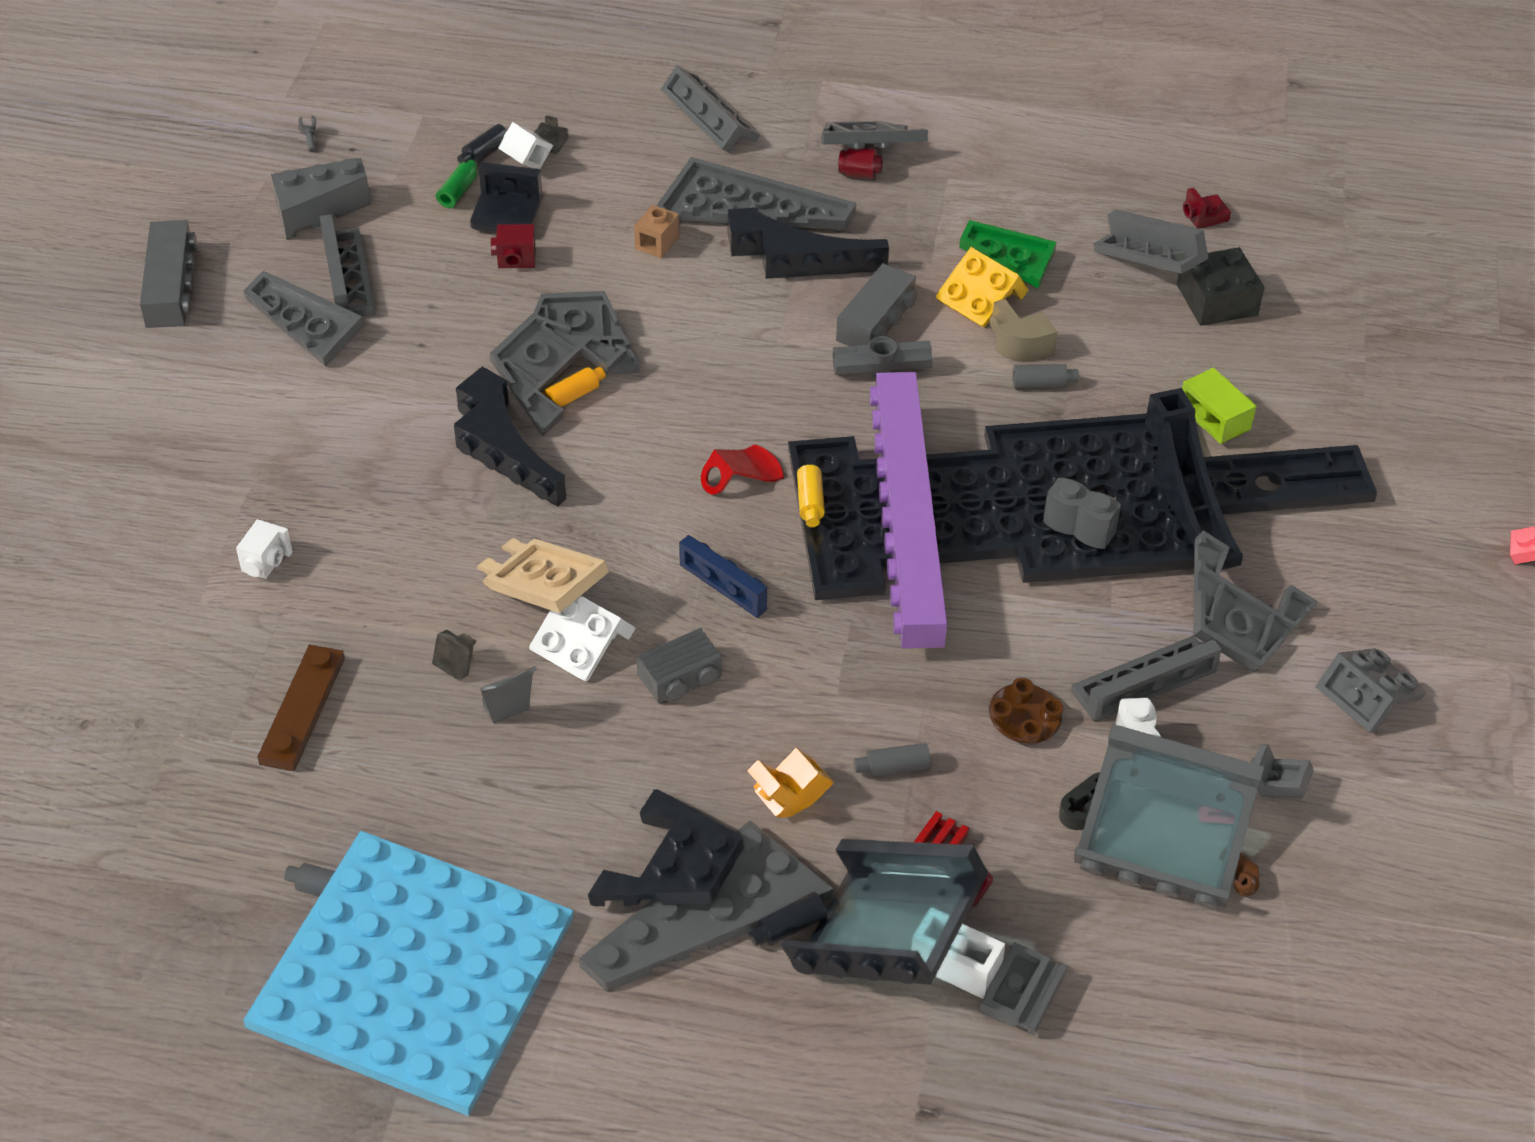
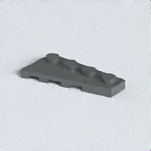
[243,271,364,366]

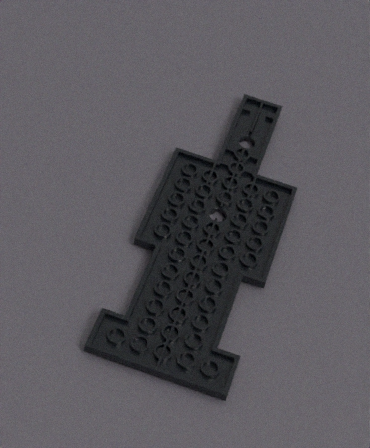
[788,413,1377,600]

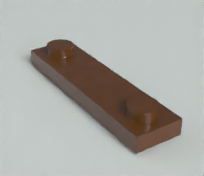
[257,644,345,771]

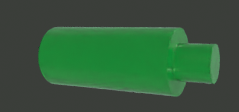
[436,160,478,208]

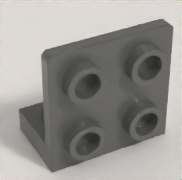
[1316,648,1426,733]

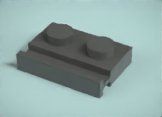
[980,942,1067,1036]

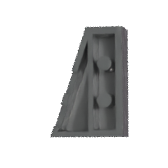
[271,158,371,240]

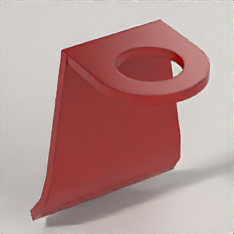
[701,444,784,495]

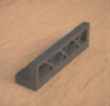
[661,65,760,153]
[1093,210,1208,274]
[320,214,376,316]
[1071,636,1222,722]

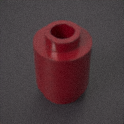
[838,148,883,179]

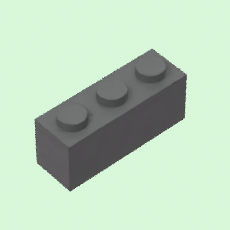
[836,264,918,346]

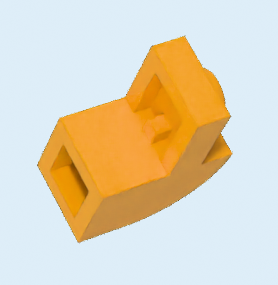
[748,748,834,818]

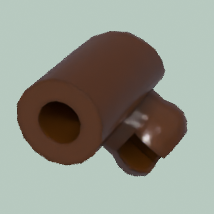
[1219,846,1260,896]

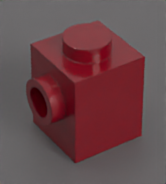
[491,224,536,268]

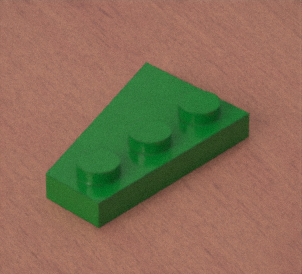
[959,220,1057,289]

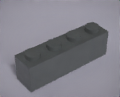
[140,220,197,328]

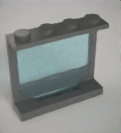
[1074,724,1264,909]

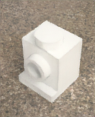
[236,519,293,579]

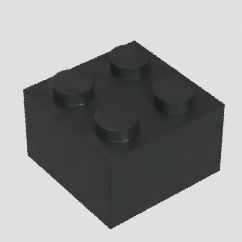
[1177,247,1265,326]

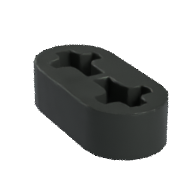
[1059,772,1121,830]

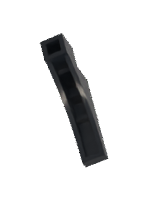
[727,207,889,279]
[454,366,566,507]
[1145,388,1243,570]

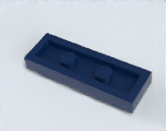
[679,535,767,618]

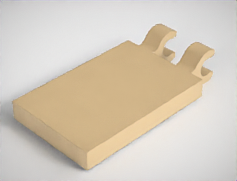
[477,538,609,613]

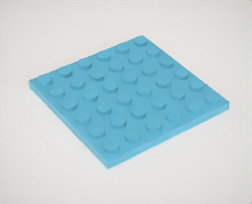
[243,830,573,1116]

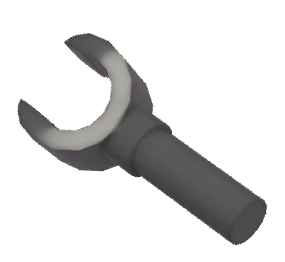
[298,116,316,152]

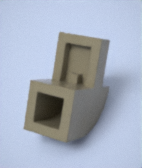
[990,299,1058,362]

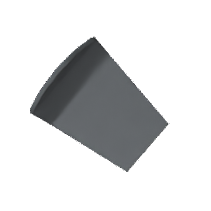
[480,666,537,724]

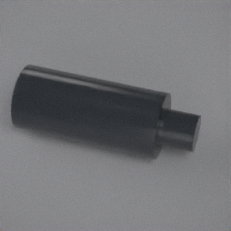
[457,124,507,164]
[749,891,828,947]

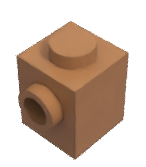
[634,205,679,259]

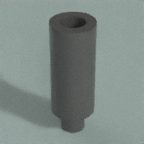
[1013,364,1079,388]
[854,743,931,777]
[284,863,335,897]

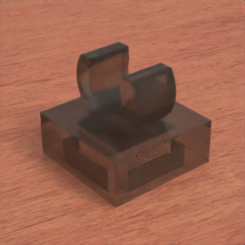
[534,115,569,155]
[432,629,477,681]

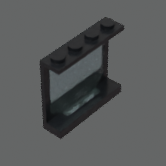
[781,839,988,985]

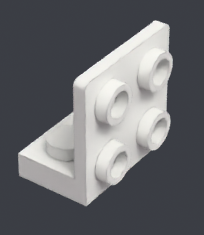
[529,596,636,681]

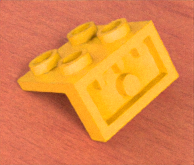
[936,247,1028,328]

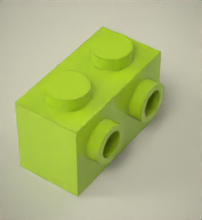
[1182,367,1256,444]

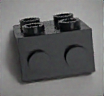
[470,162,543,232]

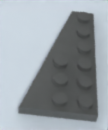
[657,157,856,230]
[579,820,833,991]

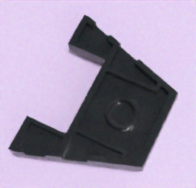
[588,789,744,907]

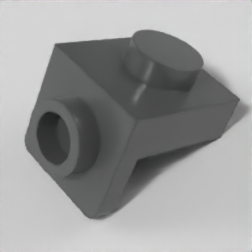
[1251,744,1314,798]

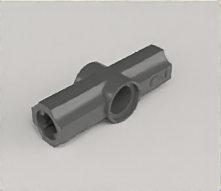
[832,336,932,378]

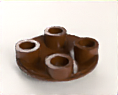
[989,678,1063,744]

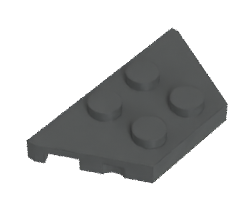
[821,121,928,148]

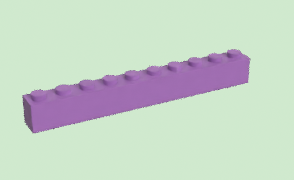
[869,372,947,649]

